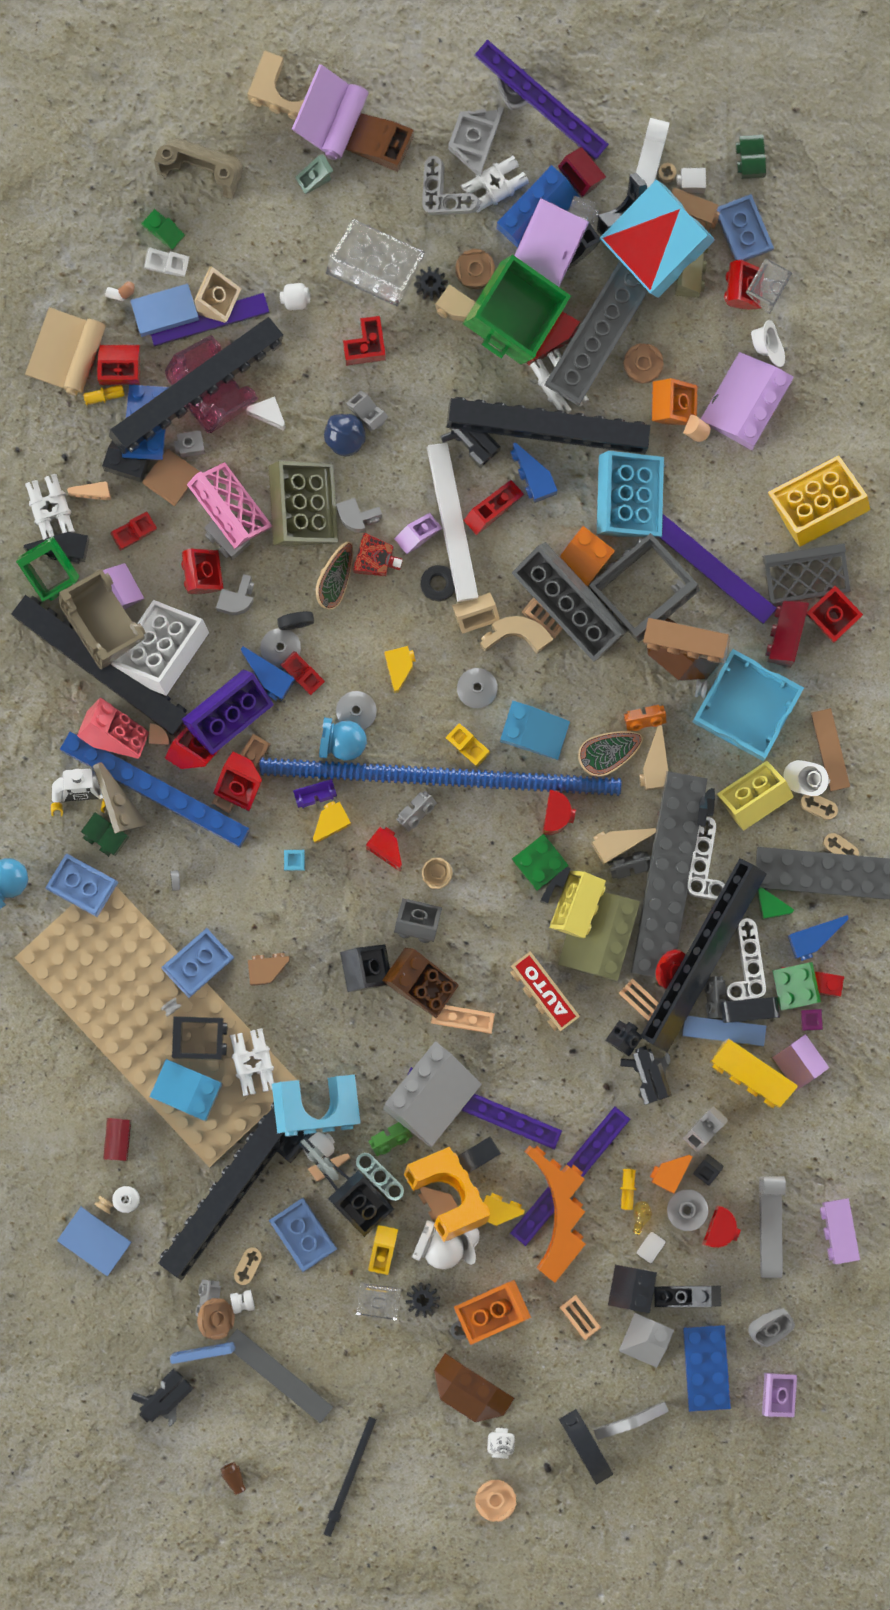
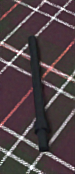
[323,1417,377,1537]

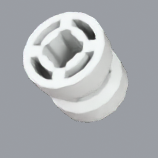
[230,1290,255,1314]

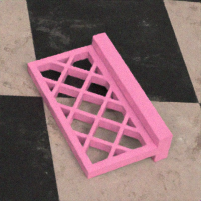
[187,462,272,549]

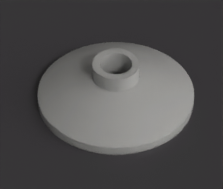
[260,628,301,668]
[457,668,498,708]
[336,691,377,730]
[667,1190,708,1231]

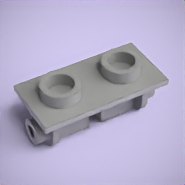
[396,791,437,832]
[196,1279,221,1320]

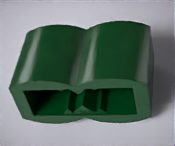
[735,135,766,179]
[81,812,129,857]

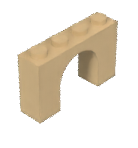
[247,50,304,120]

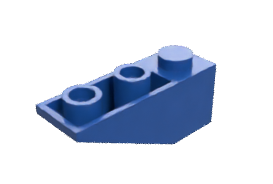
[510,443,558,503]

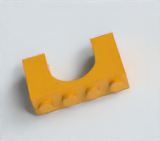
[403,1147,491,1242]

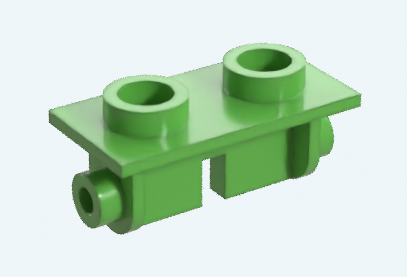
[369,1122,413,1156]

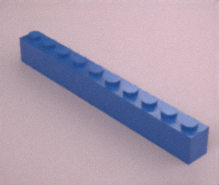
[60,732,250,848]

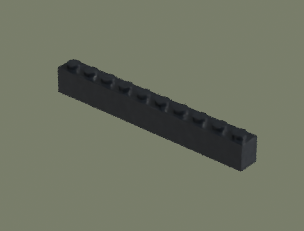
[109,317,284,454]
[446,397,650,454]
[11,595,187,737]
[640,858,767,1053]
[158,1102,288,1280]

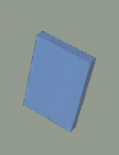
[717,194,774,261]
[130,284,199,337]
[45,853,119,917]
[161,928,234,998]
[269,1198,337,1272]
[57,1207,132,1276]

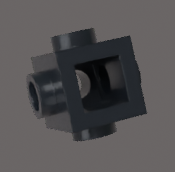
[606,1020,642,1057]

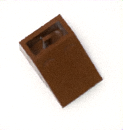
[345,113,414,172]
[382,947,459,1018]

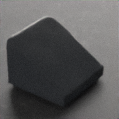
[693,1154,724,1186]

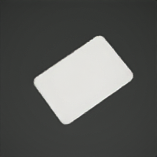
[637,1232,666,1263]

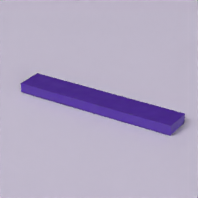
[151,293,270,347]

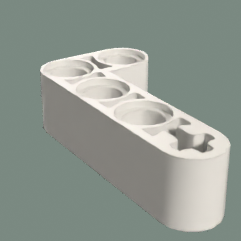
[636,118,670,188]
[688,817,725,900]
[726,918,766,1001]

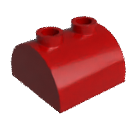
[724,260,764,309]
[181,548,224,594]
[806,586,863,643]
[543,790,576,835]
[702,1206,741,1248]

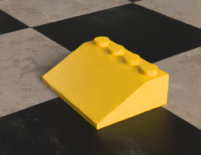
[768,455,870,547]
[710,1039,798,1109]

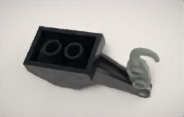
[299,1137,394,1237]

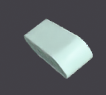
[356,1153,404,1201]

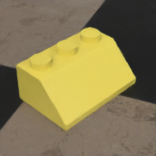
[717,761,794,831]
[549,871,606,938]

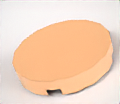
[475,1479,516,1522]

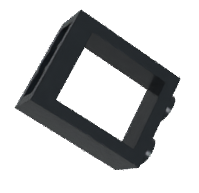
[172,1016,228,1060]

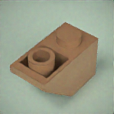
[248,953,290,986]
[418,1187,458,1223]

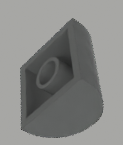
[394,898,442,943]

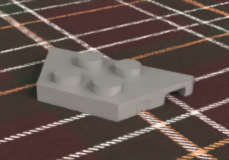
[448,107,504,176]

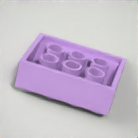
[701,352,794,450]

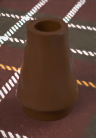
[220,1462,246,1495]

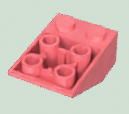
[77,697,149,759]

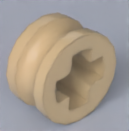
[658,163,676,183]
[94,1196,114,1214]

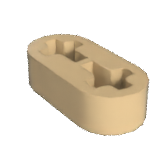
[800,794,838,820]
[823,833,859,856]
[234,1247,262,1285]

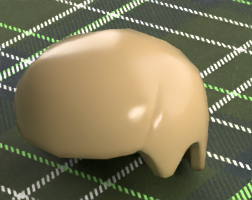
[422,858,453,889]

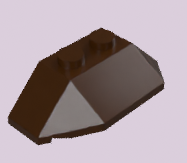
[646,618,720,681]
[434,1353,515,1422]

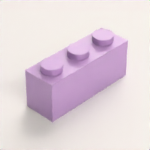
[820,1198,860,1264]

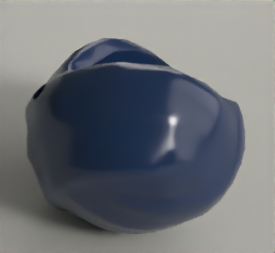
[324,414,366,457]

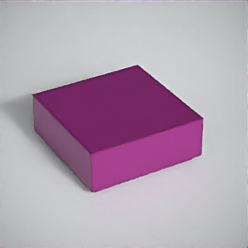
[800,1009,823,1031]

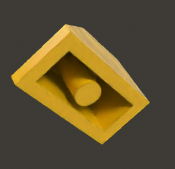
[384,646,416,693]
[313,801,351,844]
[368,1225,398,1275]

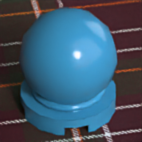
[319,717,367,761]
[0,858,29,909]

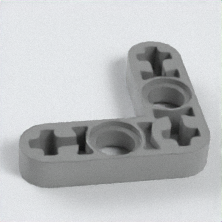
[422,156,480,215]
[593,1402,669,1440]

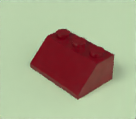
[765,601,809,668]

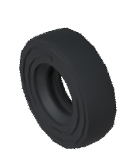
[420,565,455,602]
[277,611,314,630]

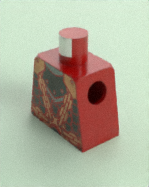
[353,533,403,576]

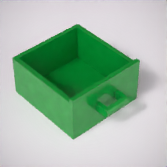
[463,254,571,365]

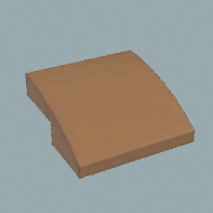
[143,449,200,506]

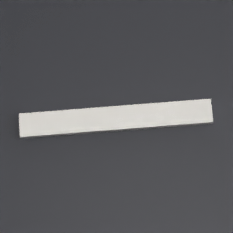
[427,443,478,602]

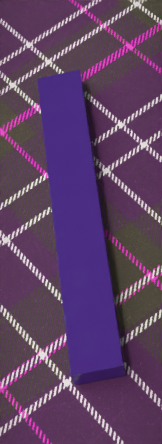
[474,39,609,160]
[658,514,776,624]
[408,1067,562,1150]
[510,1106,631,1247]

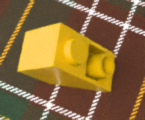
[483,1193,525,1226]

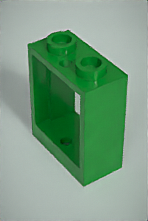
[16,536,80,602]

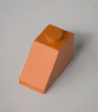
[650,1155,693,1194]

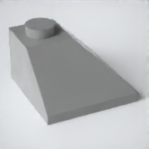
[619,1313,674,1368]

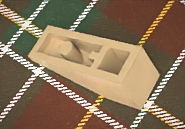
[436,284,476,321]
[639,725,668,791]
[591,828,656,865]

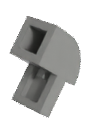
[346,391,388,431]
[336,498,382,533]
[216,574,254,615]
[683,1106,728,1152]

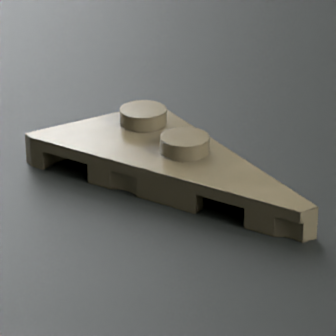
[93,762,147,833]

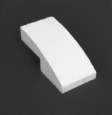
[144,248,189,276]

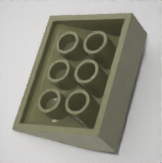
[268,461,338,546]
[558,892,640,982]

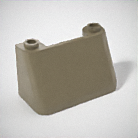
[154,138,243,200]
[59,569,146,669]

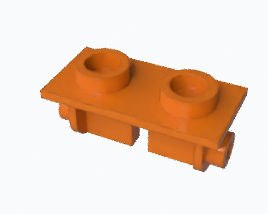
[623,704,667,731]

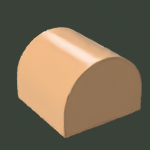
[683,415,711,442]

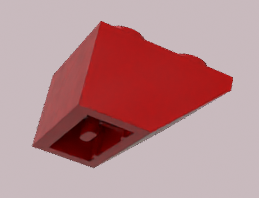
[97,345,140,385]

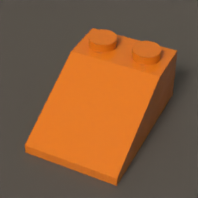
[559,526,615,587]
[454,1280,531,1345]

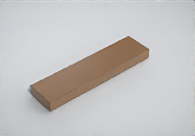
[811,708,850,792]
[211,734,271,814]

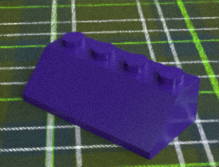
[182,669,274,755]

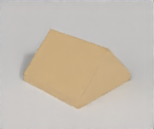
[194,266,241,323]

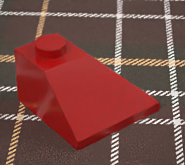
[165,727,220,769]
[213,751,262,811]
[366,827,402,872]

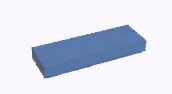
[170,1342,235,1364]

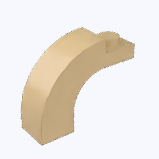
[480,616,553,654]

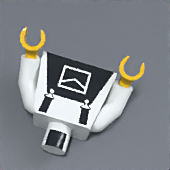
[51,769,106,817]

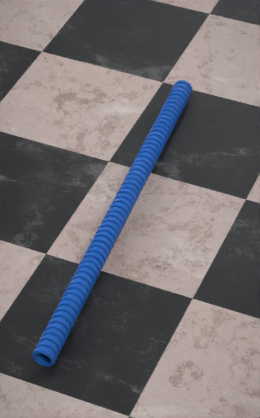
[260,757,621,796]

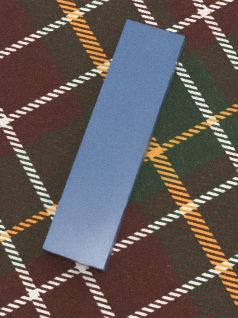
[682,1016,766,1046]

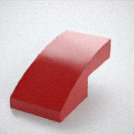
[110,511,157,551]
[280,651,325,695]

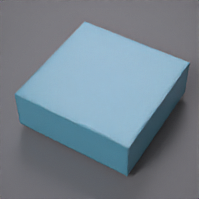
[284,850,305,871]

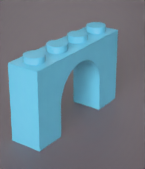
[272,1074,361,1136]

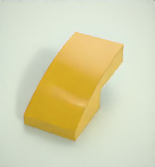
[445,723,491,767]

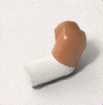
[105,281,135,301]

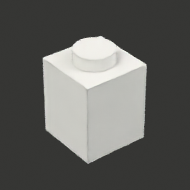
[677,168,706,193]

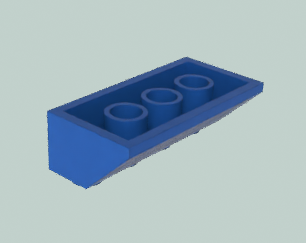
[497,165,580,248]

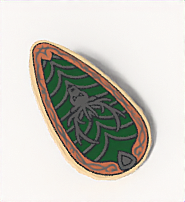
[316,542,353,609]
[578,731,643,777]

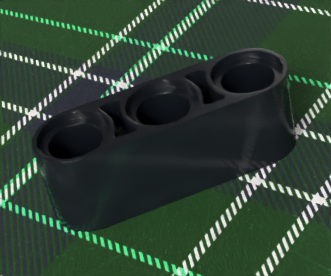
[721,997,780,1023]

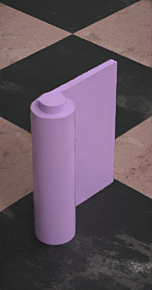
[292,65,369,160]
[514,198,589,287]

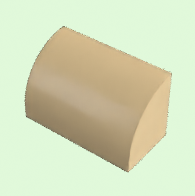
[452,593,500,634]

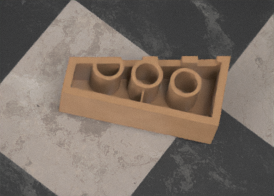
[643,618,730,663]

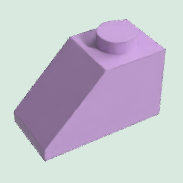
[394,513,442,554]

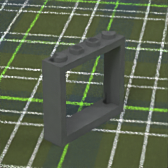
[589,533,700,643]

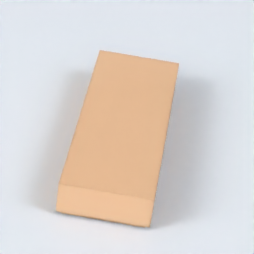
[431,1005,495,1034]

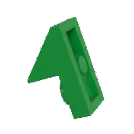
[141,209,185,251]

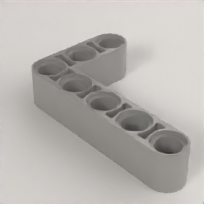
[759,1176,786,1278]

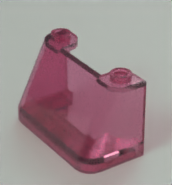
[165,335,258,434]

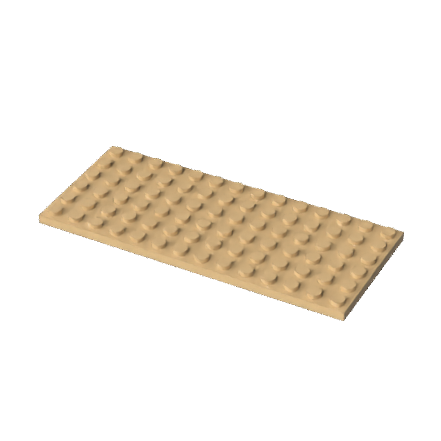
[15,886,300,1168]

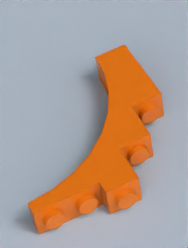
[524,1145,586,1283]

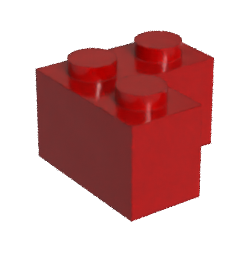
[343,316,386,366]

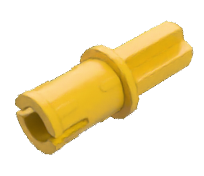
[83,385,125,406]
[620,1169,636,1210]

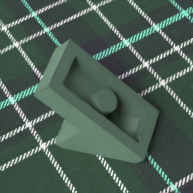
[295,154,333,194]

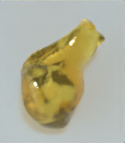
[632,1201,652,1235]

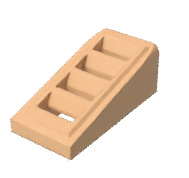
[67,481,111,500]
[521,597,563,638]
[308,1153,350,1182]

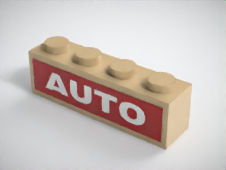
[510,951,580,1032]

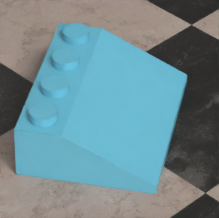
[597,451,664,537]

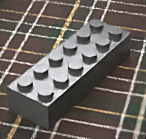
[511,542,628,662]

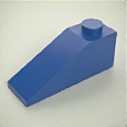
[241,646,295,701]
[788,915,849,961]

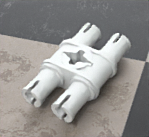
[461,155,529,213]
[530,349,589,414]
[25,474,75,539]
[230,1028,274,1096]

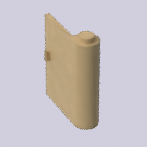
[25,307,106,396]

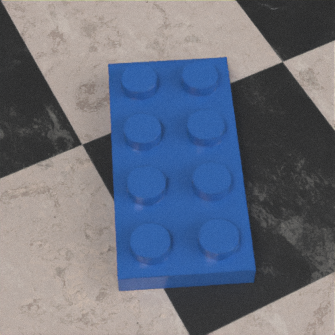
[122,385,169,460]
[683,1325,731,1412]

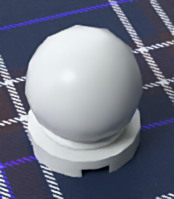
[412,1220,464,1270]

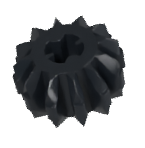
[414,266,448,301]
[405,1282,440,1318]

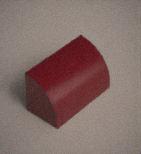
[558,147,606,197]
[103,1118,131,1161]

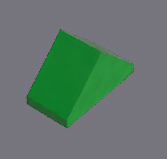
[757,887,794,920]

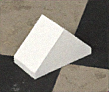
[246,397,285,431]

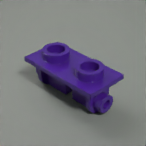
[293,779,337,809]

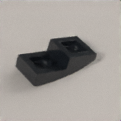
[697,788,715,826]
[540,867,571,905]
[458,1136,501,1174]

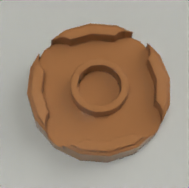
[455,249,495,289]
[623,343,663,384]
[197,1298,235,1340]

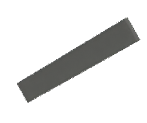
[226,1328,333,1423]

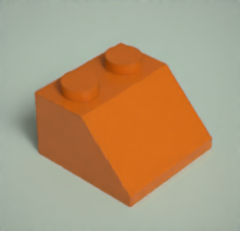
[652,378,697,425]

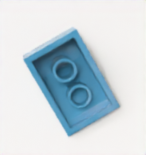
[500,701,570,760]
[150,1059,223,1121]

